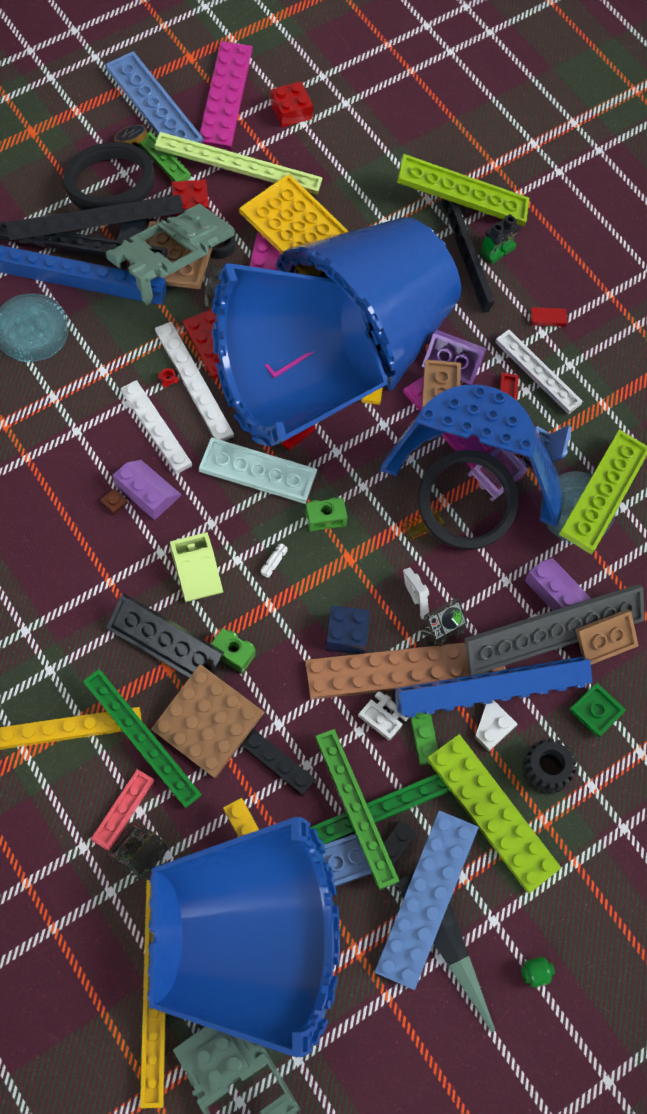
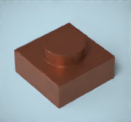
[101,488,128,515]

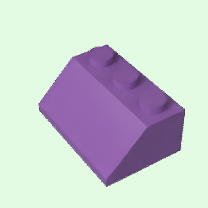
[422,330,487,385]
[113,460,181,520]
[525,558,591,611]

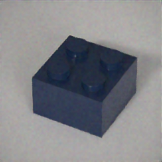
[326,606,370,654]

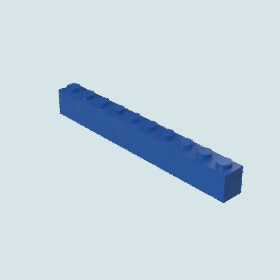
[0,245,167,305]
[394,656,592,718]

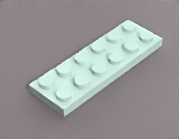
[199,437,317,504]

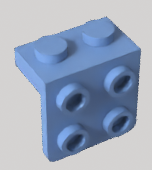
[525,425,572,463]

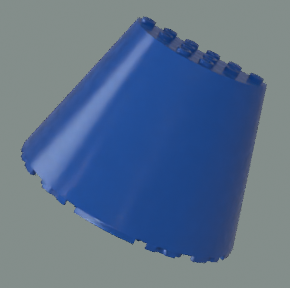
[275,217,462,391]
[212,263,388,446]
[380,385,562,527]
[147,817,340,1057]

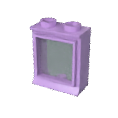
[468,448,528,502]

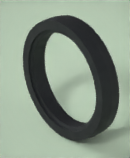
[63,142,155,210]
[418,450,518,550]

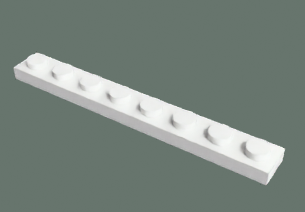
[155,322,234,441]

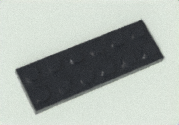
[106,593,225,678]

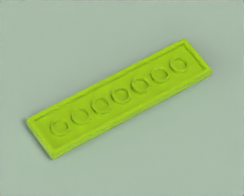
[397,154,529,226]
[559,429,647,555]
[427,734,561,894]

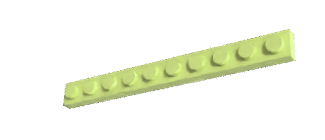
[155,132,322,195]

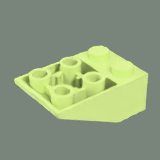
[170,532,223,602]

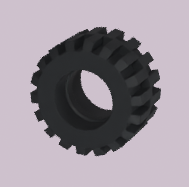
[522,738,577,794]

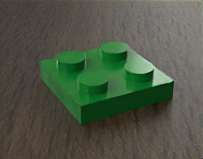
[569,683,626,739]

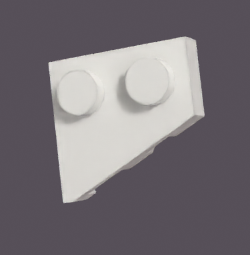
[403,568,430,620]
[475,700,517,752]

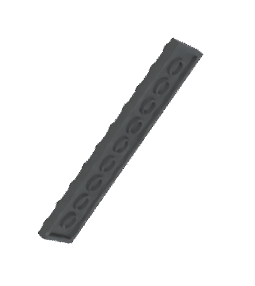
[465,584,645,675]

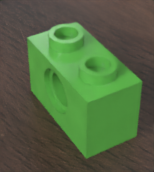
[305,497,348,532]
[211,628,256,674]

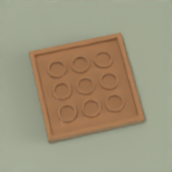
[144,221,213,289]
[151,664,265,778]

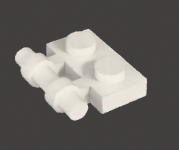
[358,691,409,741]

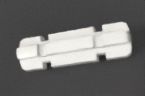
[261,543,287,578]

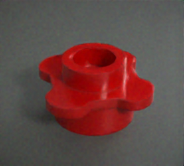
[158,368,179,387]

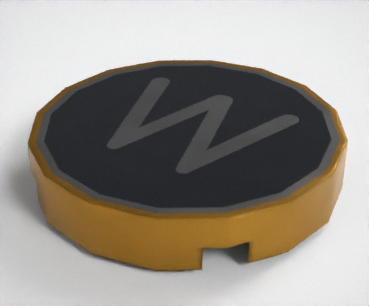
[114,125,148,144]

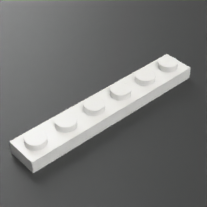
[495,330,583,414]
[121,380,192,474]

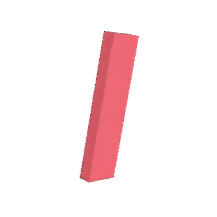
[91,769,155,851]

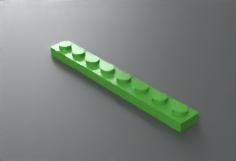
[315,729,399,890]

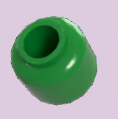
[521,956,555,988]

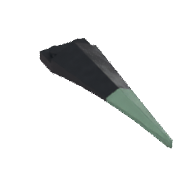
[396,873,495,1032]

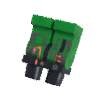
[480,214,520,265]

